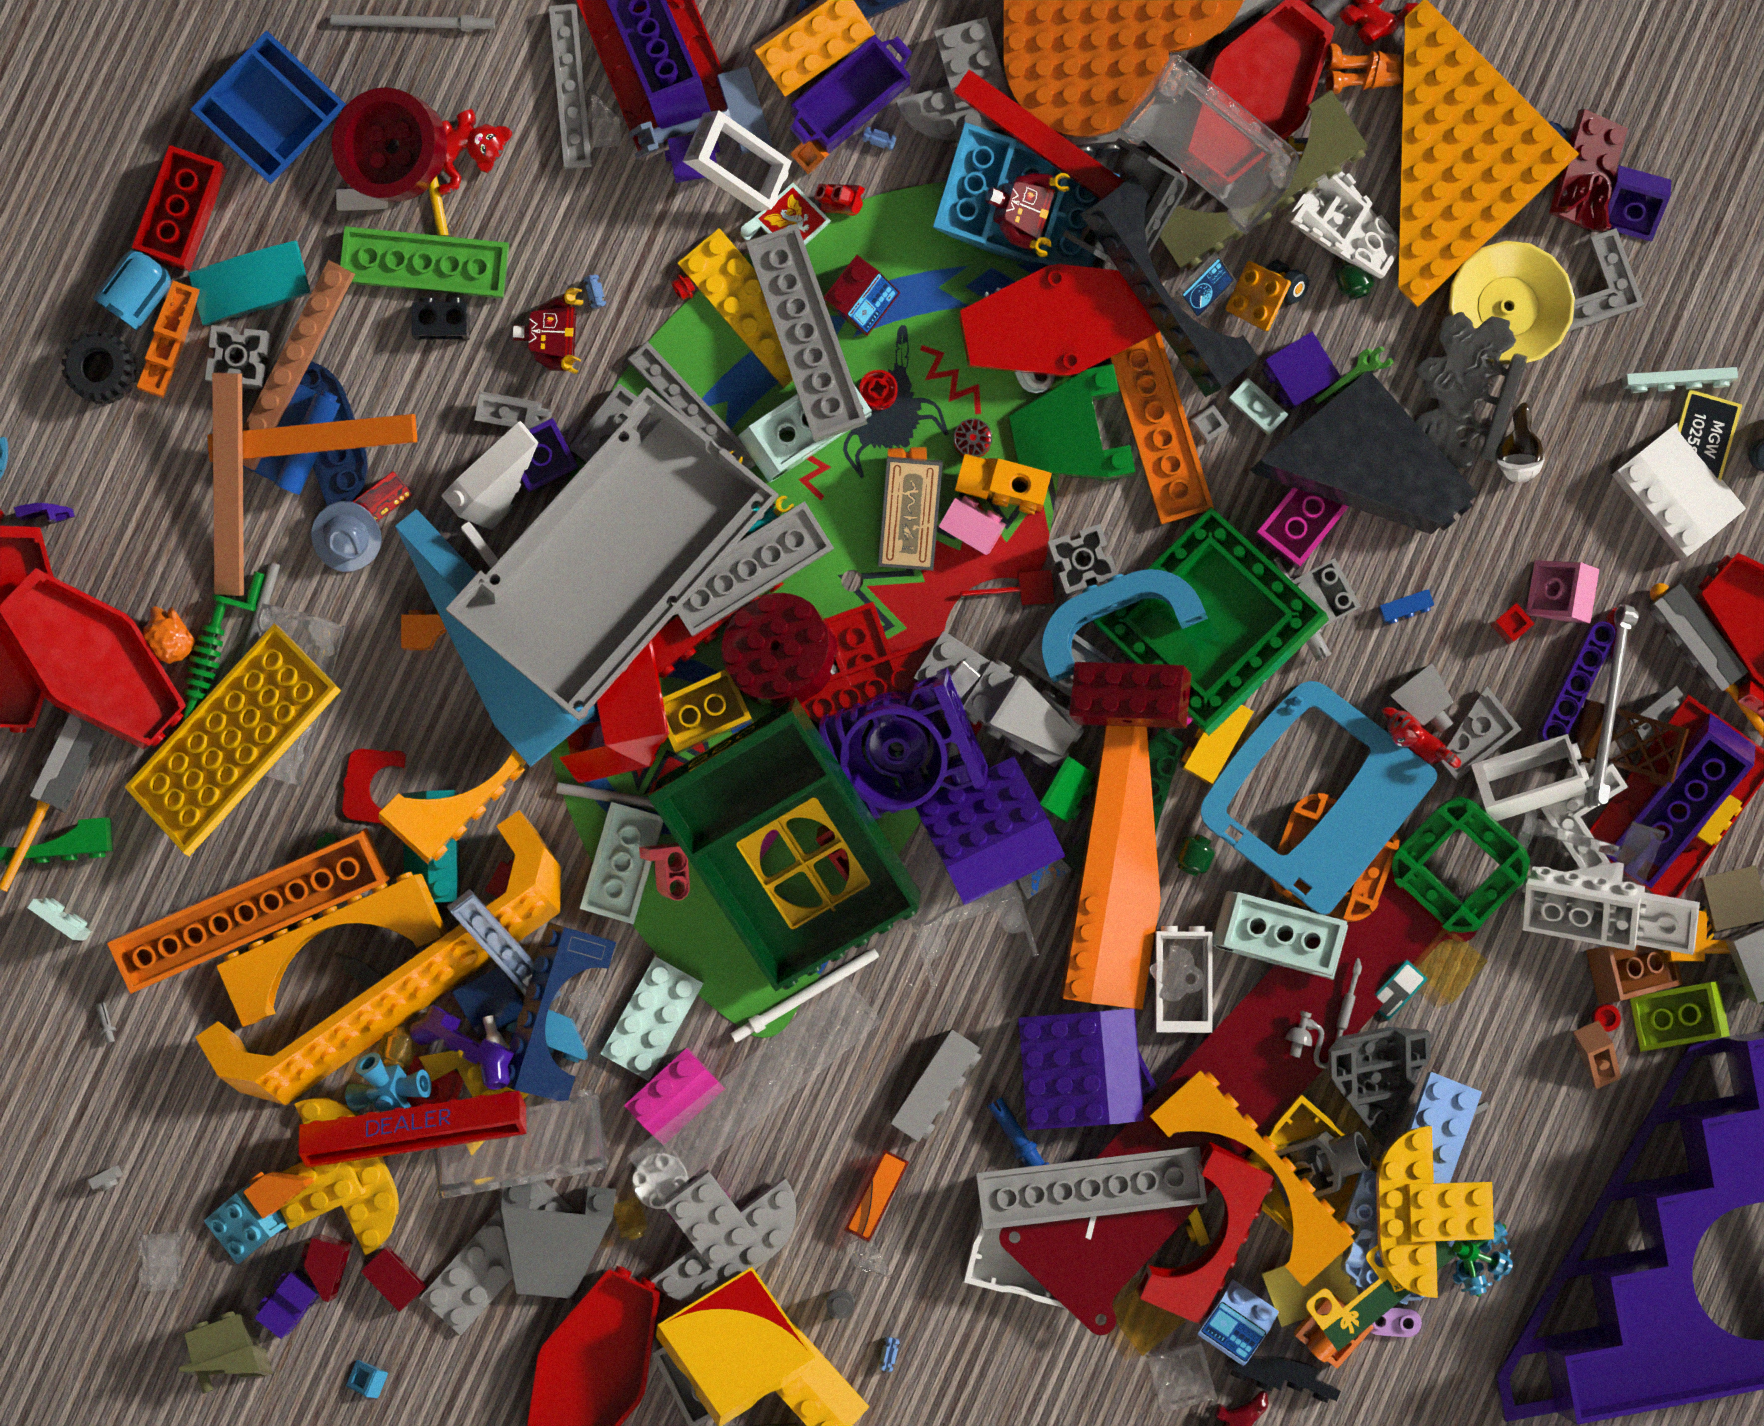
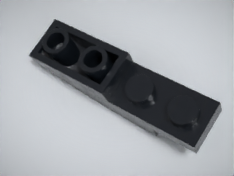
[1225,1356,1341,1403]

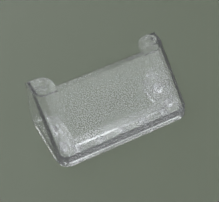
[1117,55,1300,235]
[434,1089,610,1198]

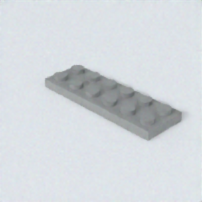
[671,501,834,637]
[419,1171,574,1335]

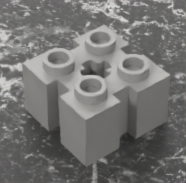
[205,325,272,390]
[1046,524,1118,597]

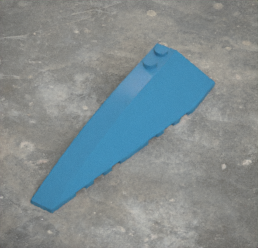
[395,509,595,767]

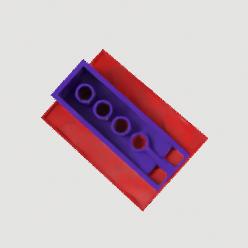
[576,0,727,151]
[1589,694,1764,898]

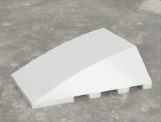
[1285,172,1399,279]

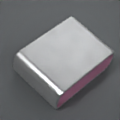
[950,660,981,699]

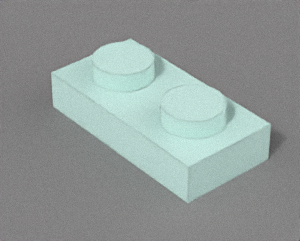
[1228,378,1288,436]

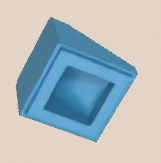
[346,1360,388,1398]

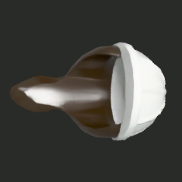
[1496,402,1545,483]

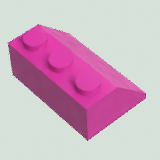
[624,1048,725,1146]

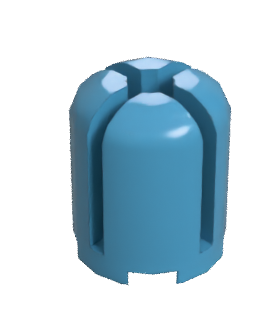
[93,250,171,330]

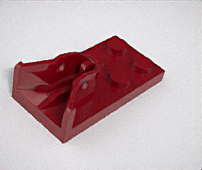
[1549,109,1628,232]

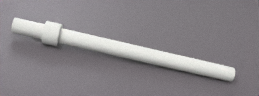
[730,948,879,1043]

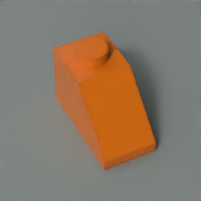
[243,1171,315,1219]

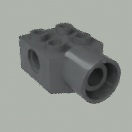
[1271,1131,1371,1207]

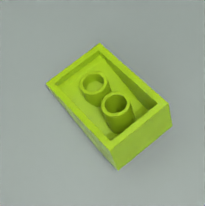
[1630,981,1730,1052]

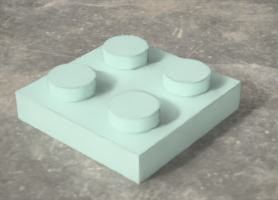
[27,898,92,941]

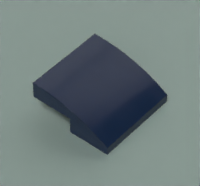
[453,966,524,1041]

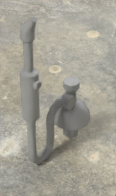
[1285,958,1362,1069]

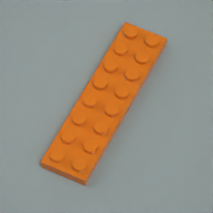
[1109,332,1214,525]

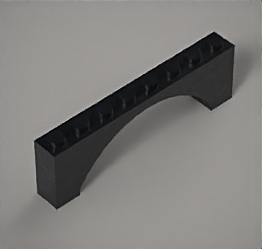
[1081,175,1258,397]

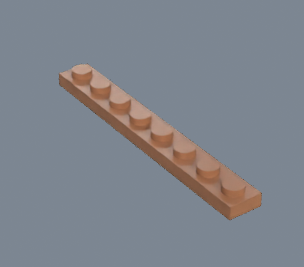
[243,260,355,470]

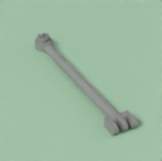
[1584,604,1639,808]

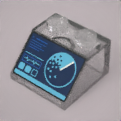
[1173,252,1236,322]

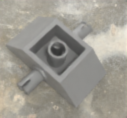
[1271,557,1361,662]

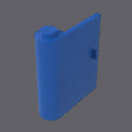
[243,384,341,495]

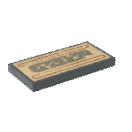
[878,456,943,571]

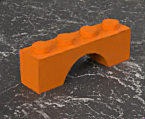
[401,610,447,650]

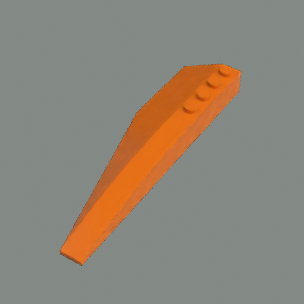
[1060,725,1161,1010]

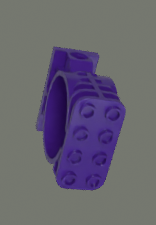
[818,667,988,820]

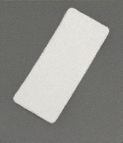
[336,189,388,211]

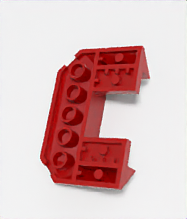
[559,640,669,784]

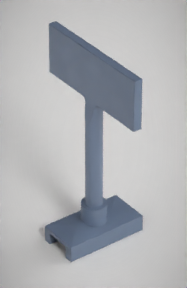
[628,66,773,159]

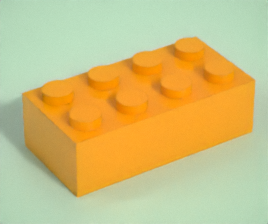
[751,0,876,97]

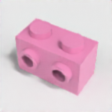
[939,495,1006,555]

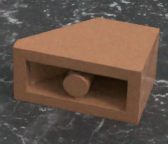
[1573,1021,1621,1089]

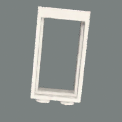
[683,110,792,211]
[1471,734,1589,821]
[1154,926,1212,1033]

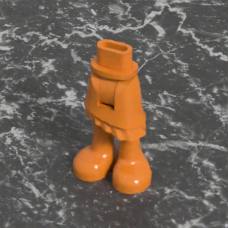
[1324,43,1404,95]

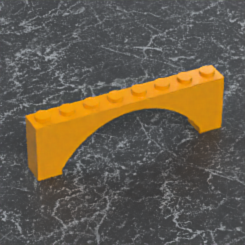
[379,749,526,864]
[217,871,448,1027]
[1150,1071,1355,1287]

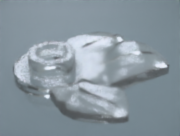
[1149,945,1205,1001]

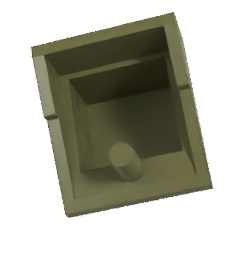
[178,1311,273,1394]

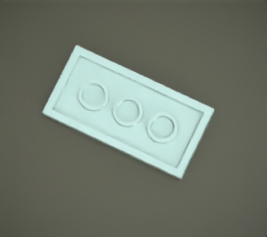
[580,802,664,924]
[600,956,704,1081]

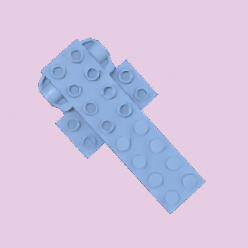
[1341,1072,1482,1305]

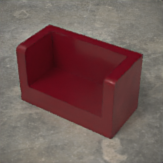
[361,1246,427,1312]

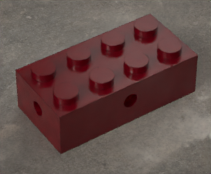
[1069,662,1192,728]

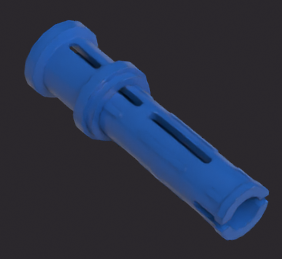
[987,1097,1049,1167]

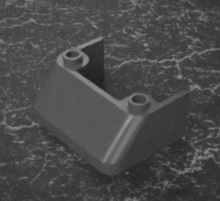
[1062,138,1188,265]

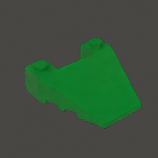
[1009,364,1136,482]

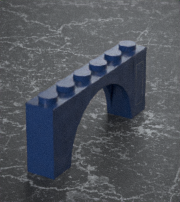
[506,922,616,1103]

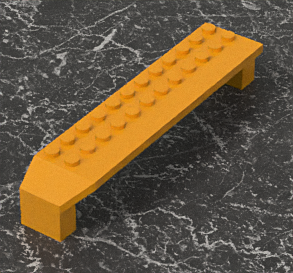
[195,810,561,1106]

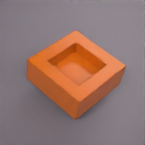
[790,134,829,174]

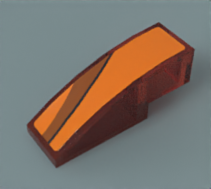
[844,1149,909,1243]

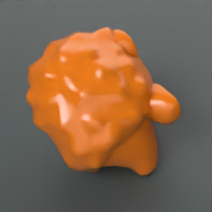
[142,606,196,664]

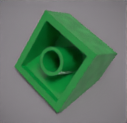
[1040,756,1095,823]

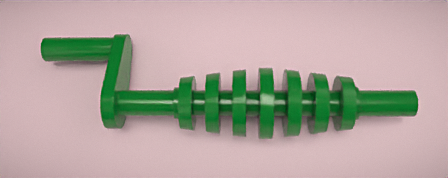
[181,571,265,721]

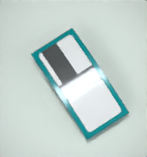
[1375,960,1428,1021]

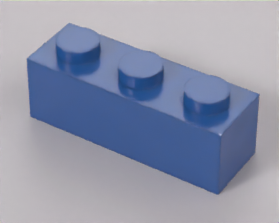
[1378,589,1434,625]

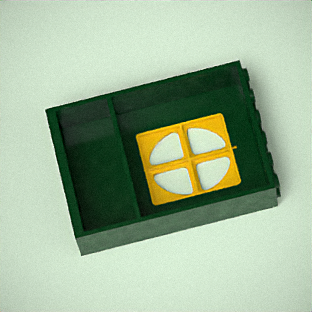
[647,697,921,992]

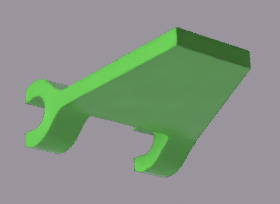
[1315,346,1394,404]

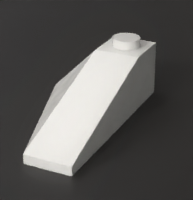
[441,421,538,530]

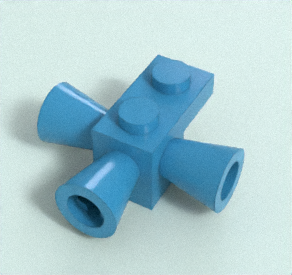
[345,1052,432,1112]

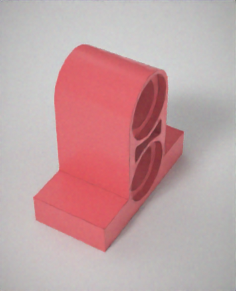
[639,842,690,901]

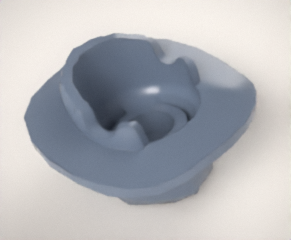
[311,501,382,572]

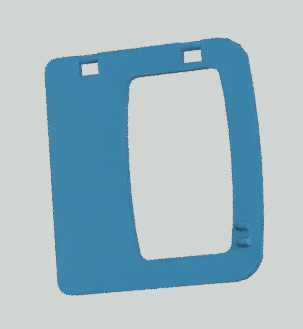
[1201,681,1437,915]

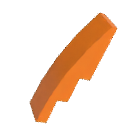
[136,281,200,398]

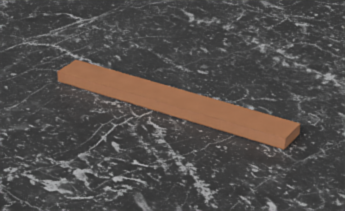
[212,372,244,596]

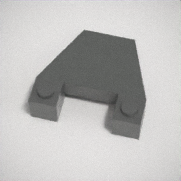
[498,1178,616,1299]

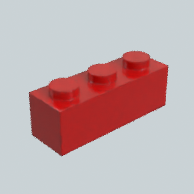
[1738,681,1764,718]

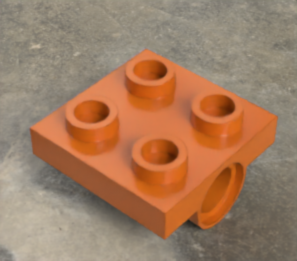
[1294,1291,1374,1369]

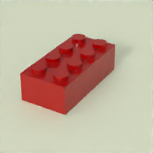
[132,145,227,272]

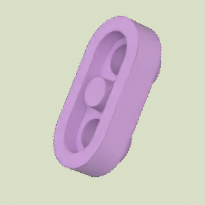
[1370,1307,1422,1337]

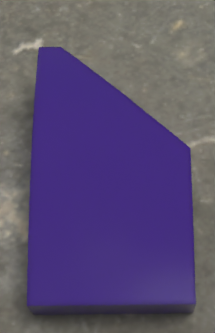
[14,503,75,524]

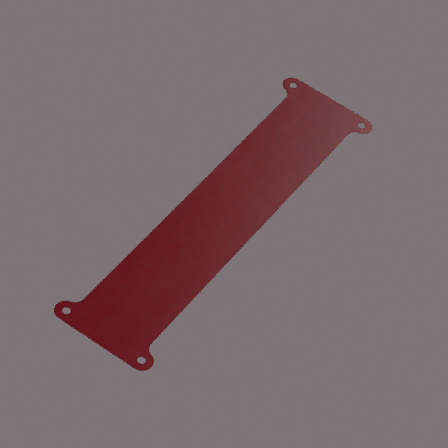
[999,853,1477,1335]

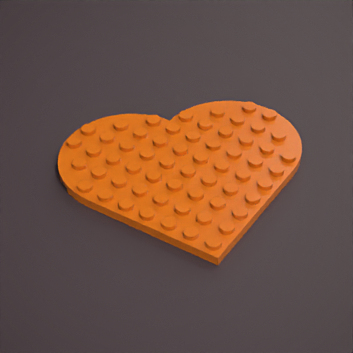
[1004,0,1245,138]

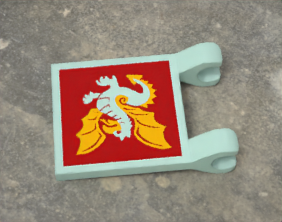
[741,183,831,245]

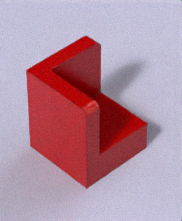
[1491,603,1535,645]

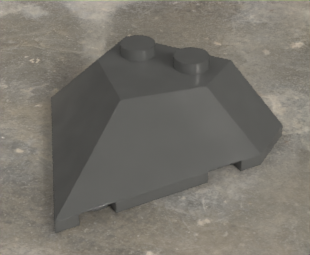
[1328,1027,1431,1147]

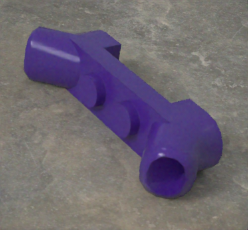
[410,1005,514,1090]

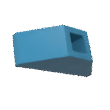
[506,1009,588,1063]

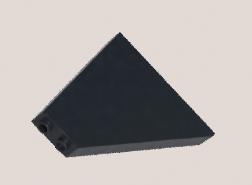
[1250,371,1478,534]

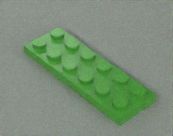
[340,226,509,299]

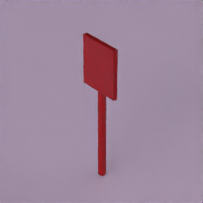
[960,570,1054,606]

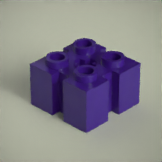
[255,1269,320,1339]

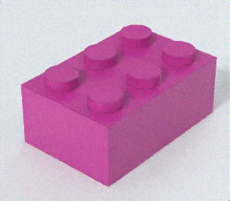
[1254,487,1349,570]

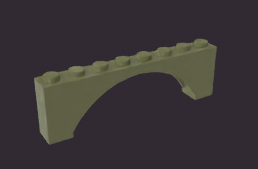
[1160,90,1368,271]

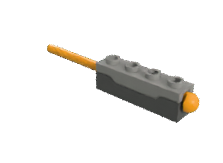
[1649,583,1764,739]
[0,712,105,892]

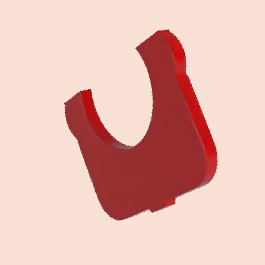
[342,748,407,827]

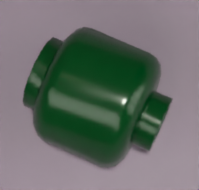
[1335,260,1374,300]
[1175,833,1216,877]

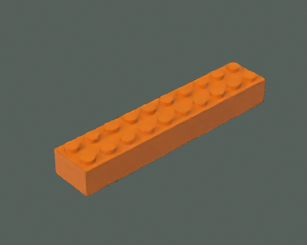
[107,828,390,994]

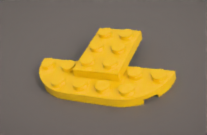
[280,1097,399,1256]
[1376,1126,1494,1298]

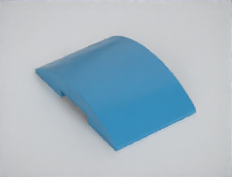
[933,122,1120,269]

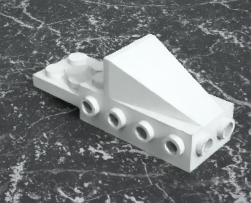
[1520,862,1700,955]

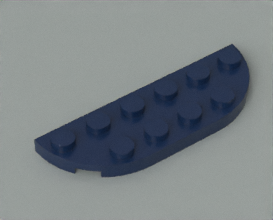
[275,361,369,506]

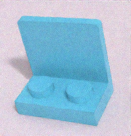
[204,1184,287,1264]

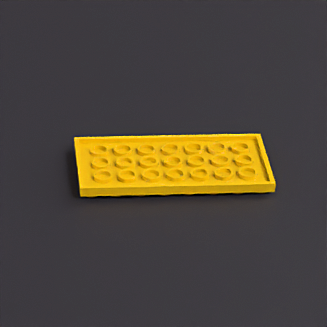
[125,623,341,856]

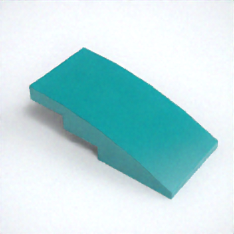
[189,240,311,326]

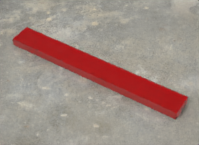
[953,69,1124,199]

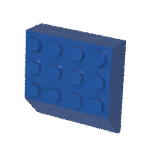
[190,30,346,185]

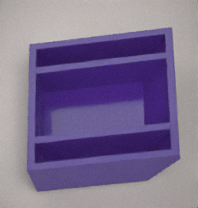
[915,756,1065,906]
[1018,1008,1144,1130]

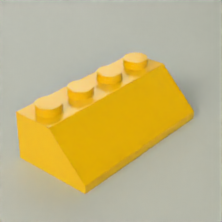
[775,1323,869,1426]

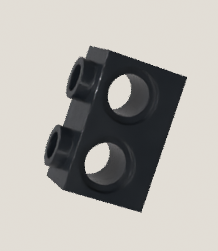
[412,298,470,340]

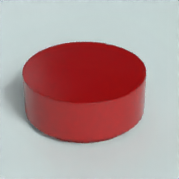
[1591,1004,1621,1032]

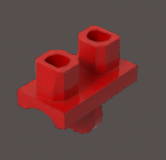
[814,184,865,216]

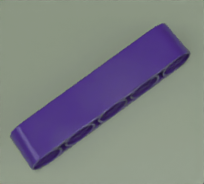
[1537,621,1616,743]

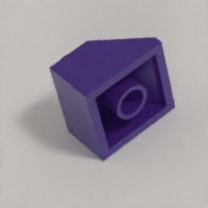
[1608,165,1671,242]

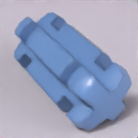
[863,127,896,150]
[583,275,606,309]
[878,1337,900,1372]

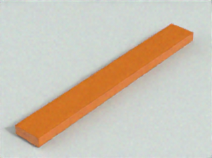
[207,414,417,462]

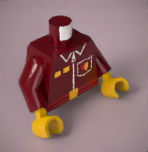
[985,173,1070,257]
[513,288,583,374]

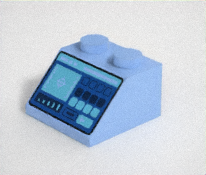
[1197,1279,1279,1366]

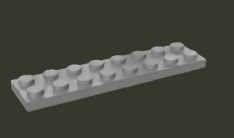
[746,224,868,442]
[976,1146,1207,1230]

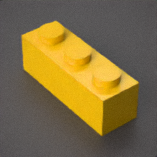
[1696,795,1742,846]

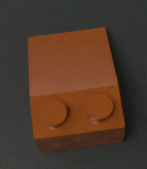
[1586,945,1683,1004]

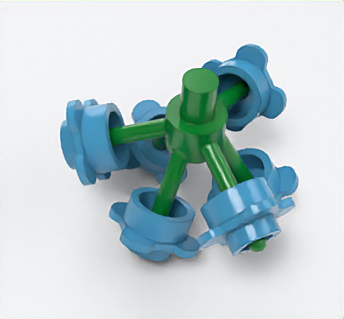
[1452,1220,1513,1297]

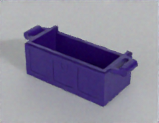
[789,34,912,154]

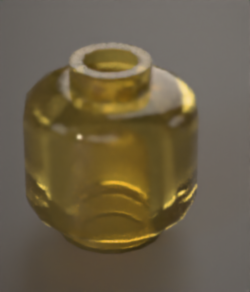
[378,1027,417,1070]

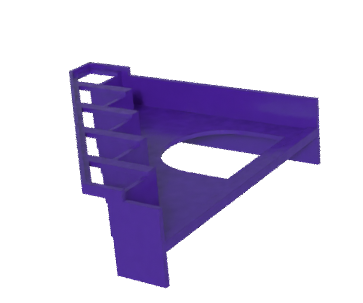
[1496,1031,1764,1425]

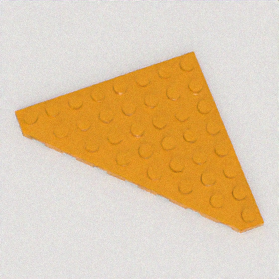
[1398,0,1579,308]

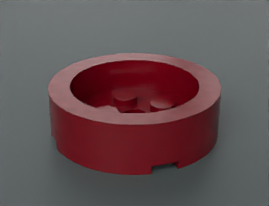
[332,87,447,202]

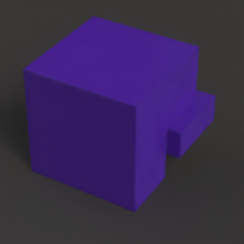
[664,134,720,183]

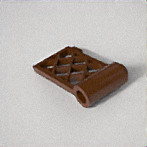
[1572,699,1689,787]

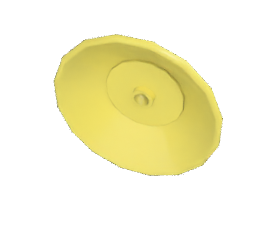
[1449,241,1575,365]

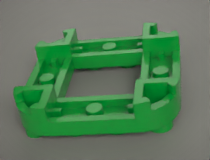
[1392,796,1530,933]

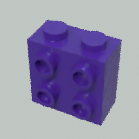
[1262,331,1342,411]

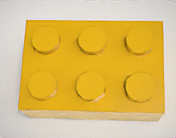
[663,669,753,755]

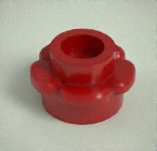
[671,275,695,301]

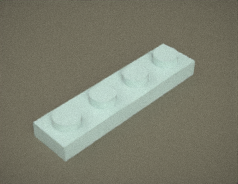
[1621,367,1738,393]

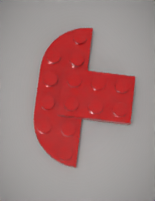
[801,602,939,723]

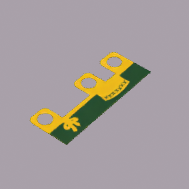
[1306,1241,1456,1351]

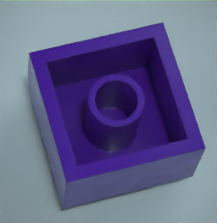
[521,418,578,492]

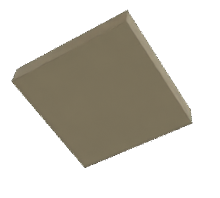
[1700,865,1764,932]

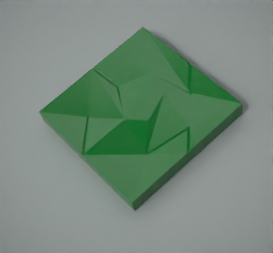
[1092,507,1329,736]

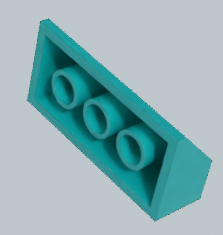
[402,790,461,903]

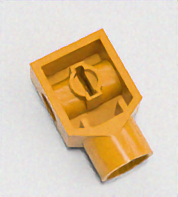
[955,454,1052,515]

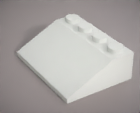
[1611,423,1746,560]

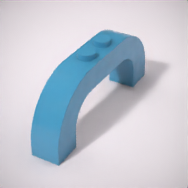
[1042,569,1208,683]

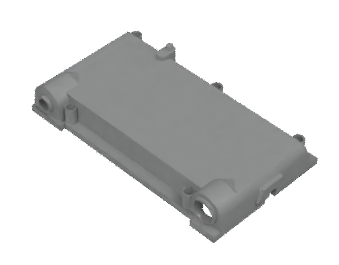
[446,387,779,721]

